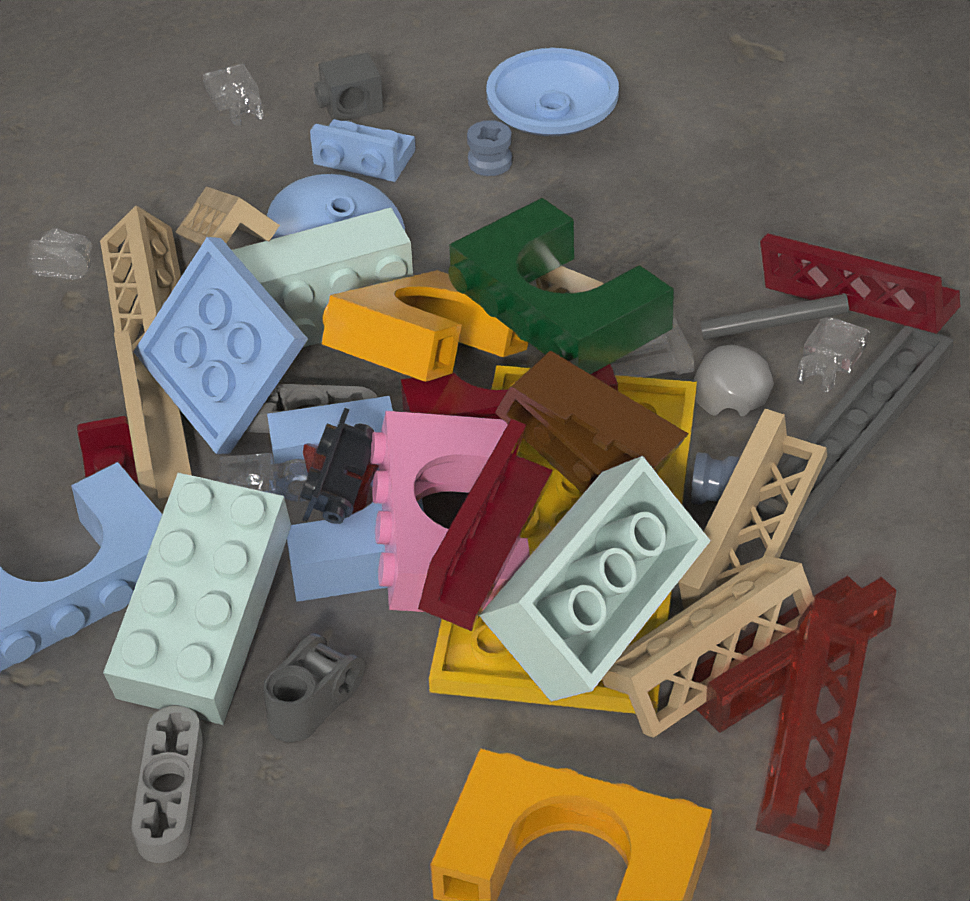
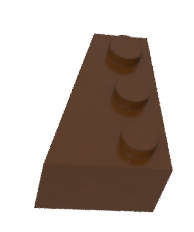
[495,351,689,494]

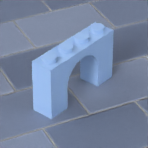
[267,396,424,602]
[0,462,162,672]

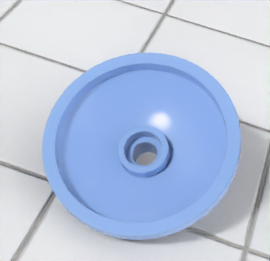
[486,48,619,136]
[267,174,405,239]

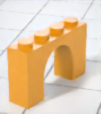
[322,270,528,382]
[431,748,712,901]

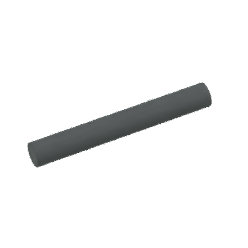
[700,294,849,340]

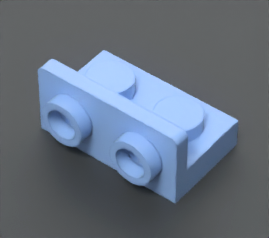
[310,119,416,182]

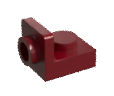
[77,416,140,488]

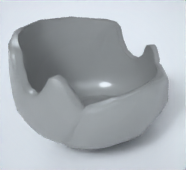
[693,345,774,417]

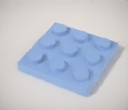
[133,237,308,454]

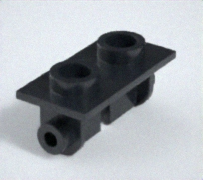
[300,408,374,524]

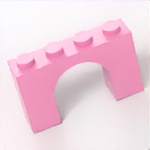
[370,411,530,612]

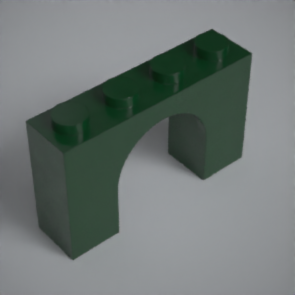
[448,198,674,375]

